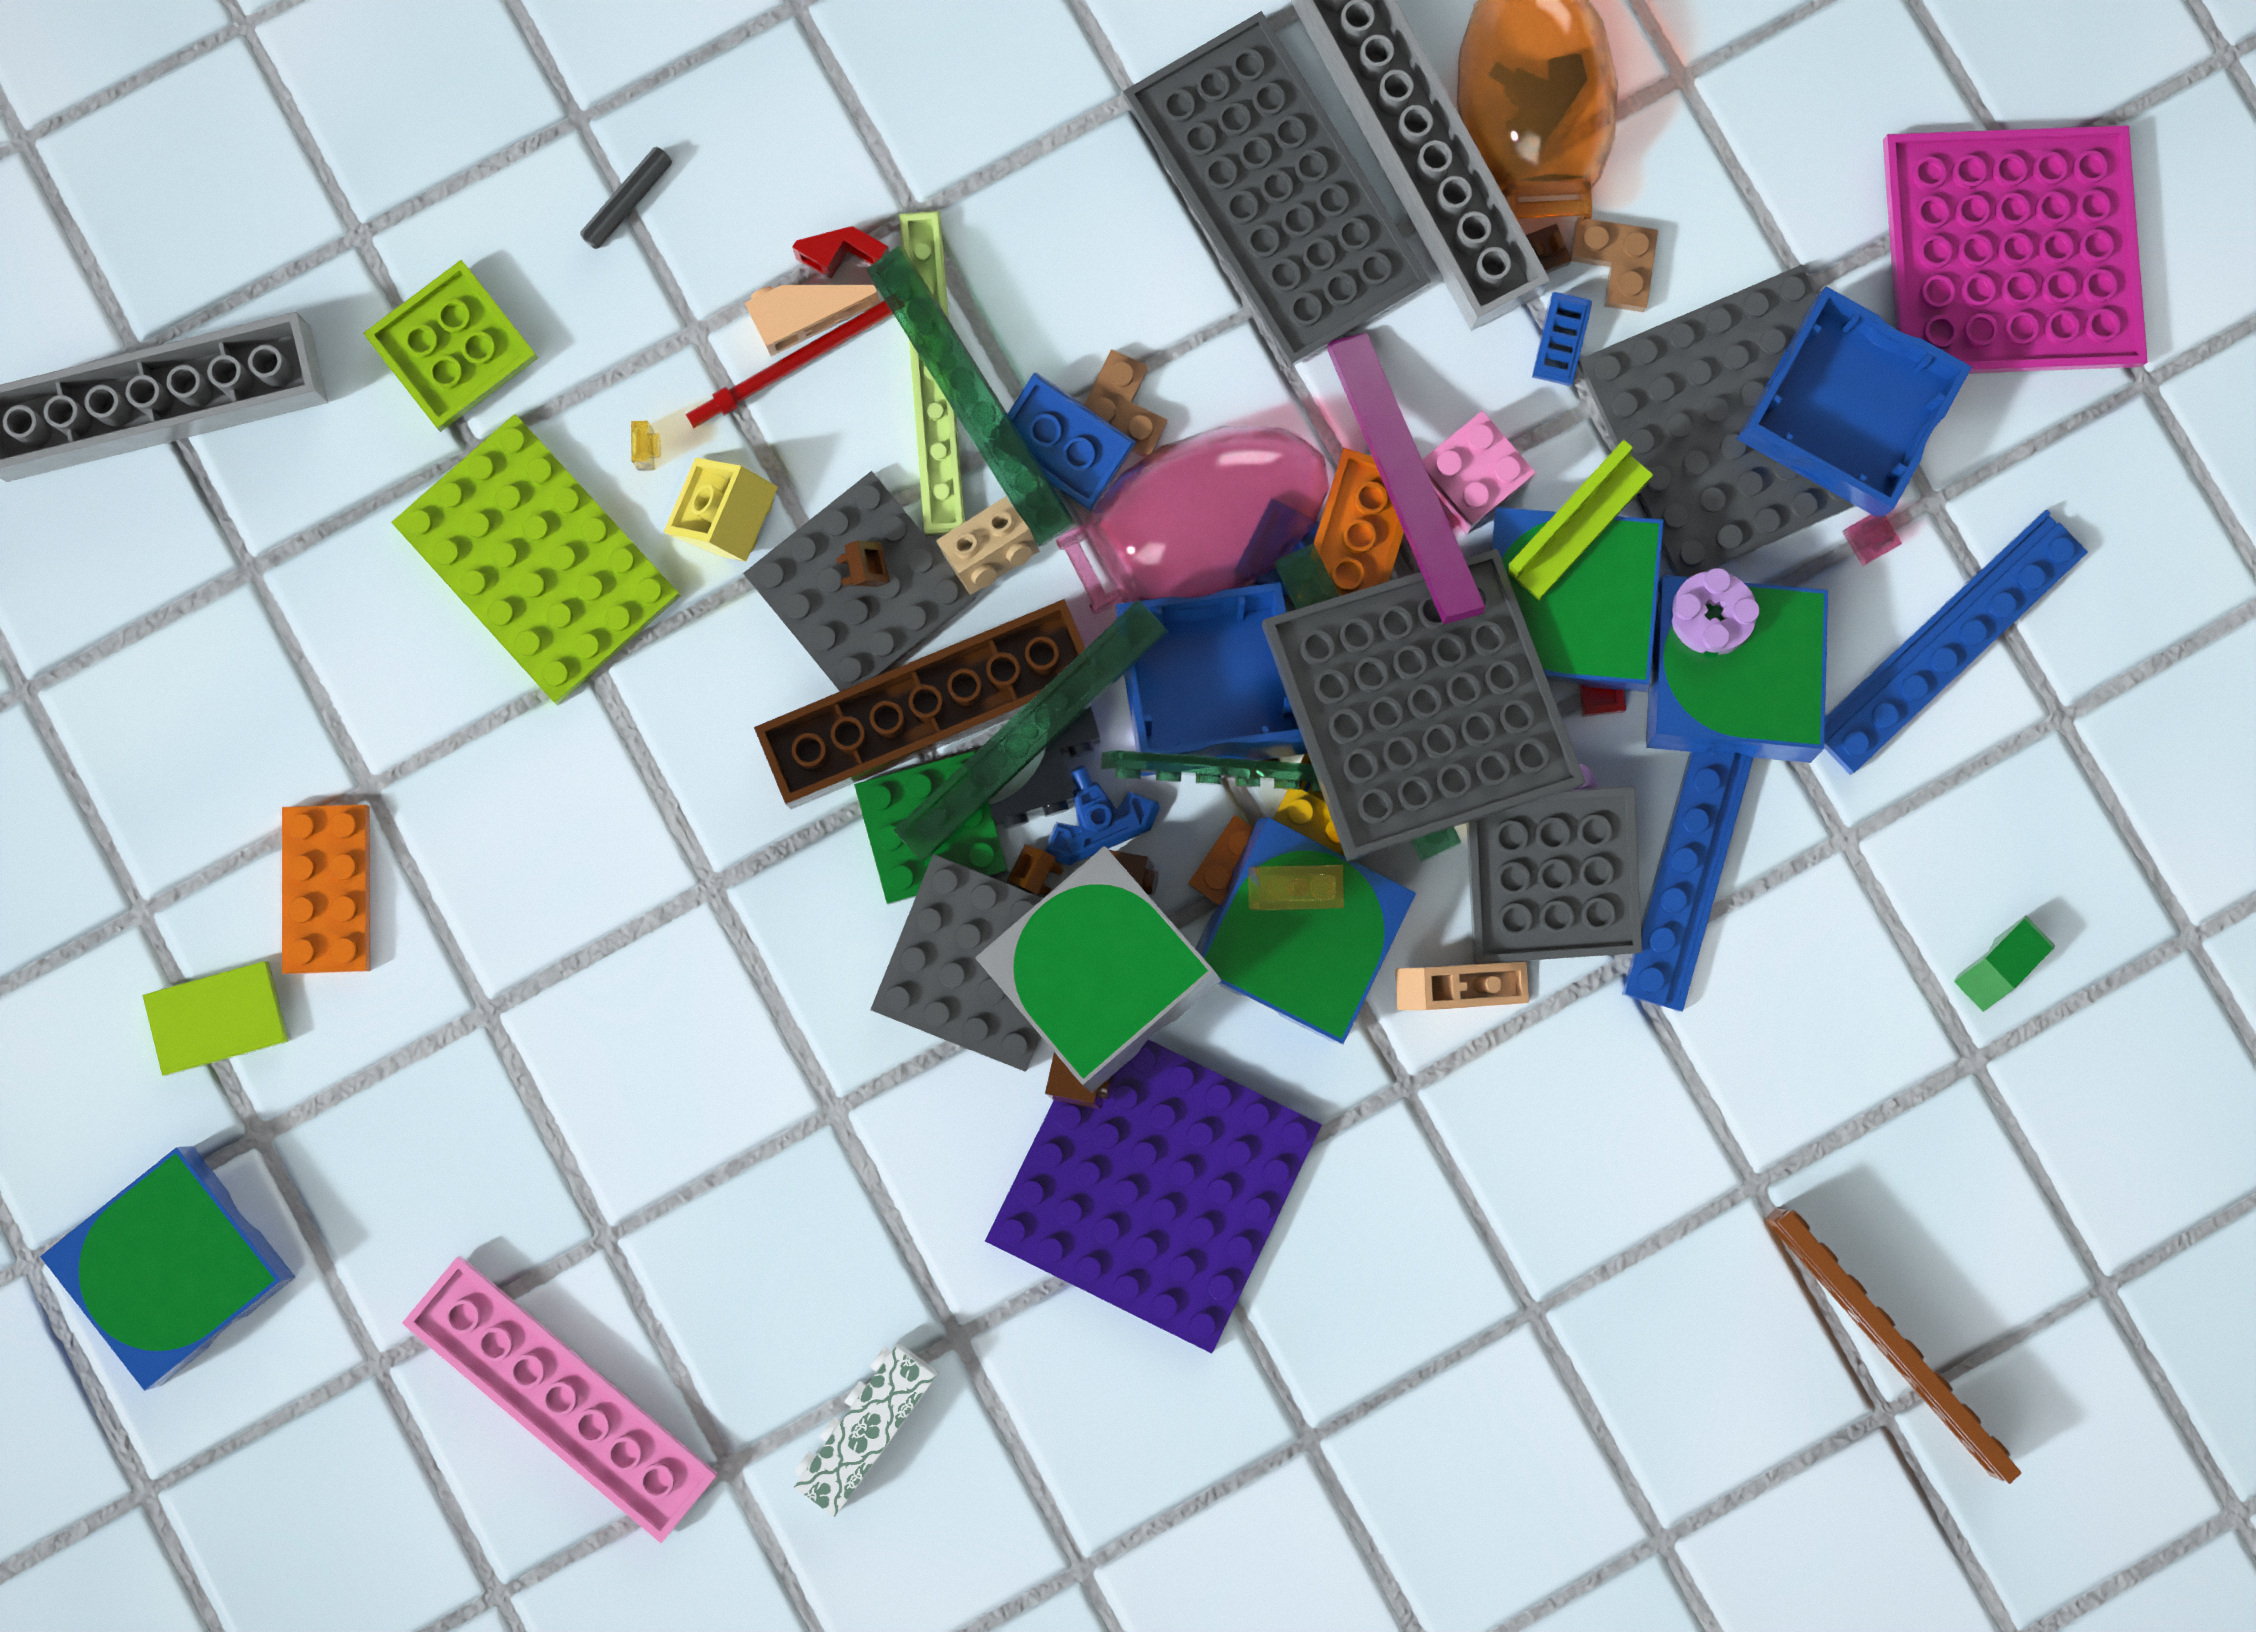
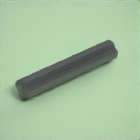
[580,146,672,249]

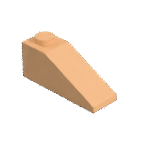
[745,285,880,357]
[1395,962,1529,1010]

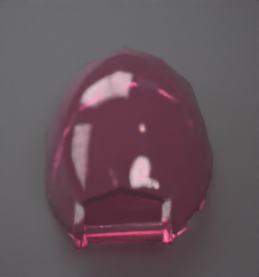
[1056,426,1329,614]

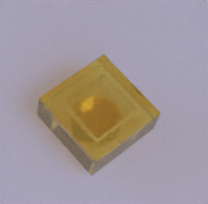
[631,420,661,471]

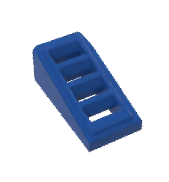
[1532,292,1592,386]

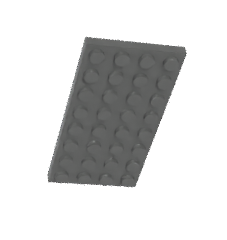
[1123,11,1431,368]

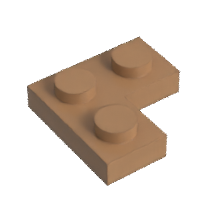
[1570,217,1658,312]
[1084,349,1168,459]

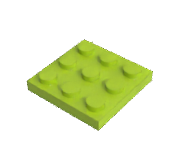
[363,259,538,432]

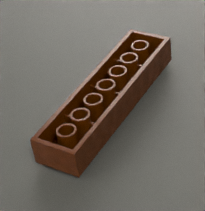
[754,599,1097,809]

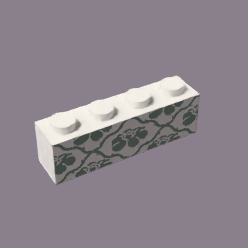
[793,1343,939,1518]

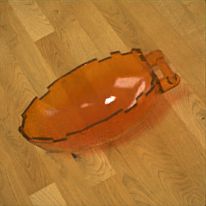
[1456,0,1618,221]

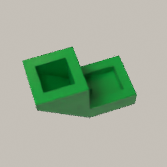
[1954,915,2055,1012]

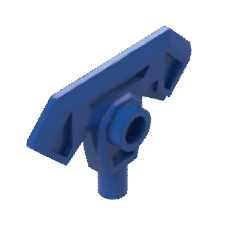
[1044,765,1160,866]

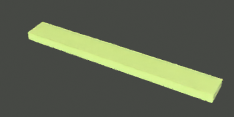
[899,211,965,536]

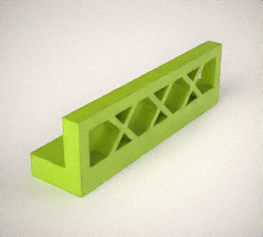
[1508,440,1653,601]

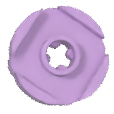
[1671,568,1759,655]

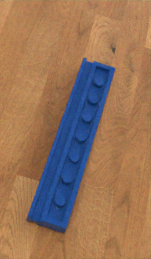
[1824,509,2088,775]
[1622,751,1753,1012]

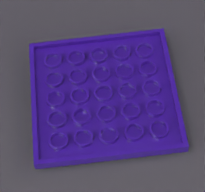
[985,1039,1322,1354]

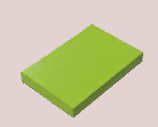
[142,961,289,1076]

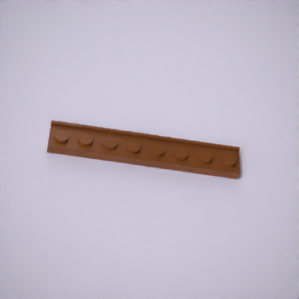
[1764,1208,2022,1484]

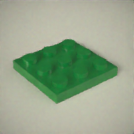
[854,751,1008,905]

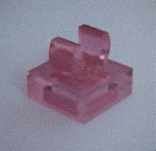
[1842,514,1902,566]

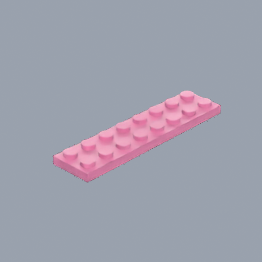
[402,1256,718,1543]

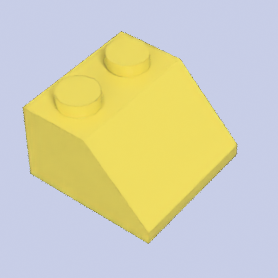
[664,458,778,562]

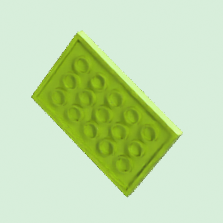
[391,414,681,706]

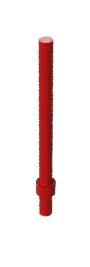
[685,293,906,428]

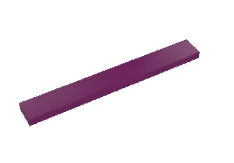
[1327,332,1485,625]

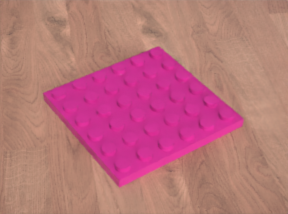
[1883,125,2148,374]

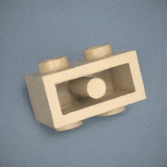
[936,496,1040,595]

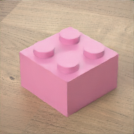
[1422,410,1536,535]

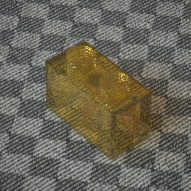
[1248,865,1344,910]

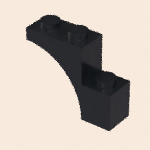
[990,690,1100,829]

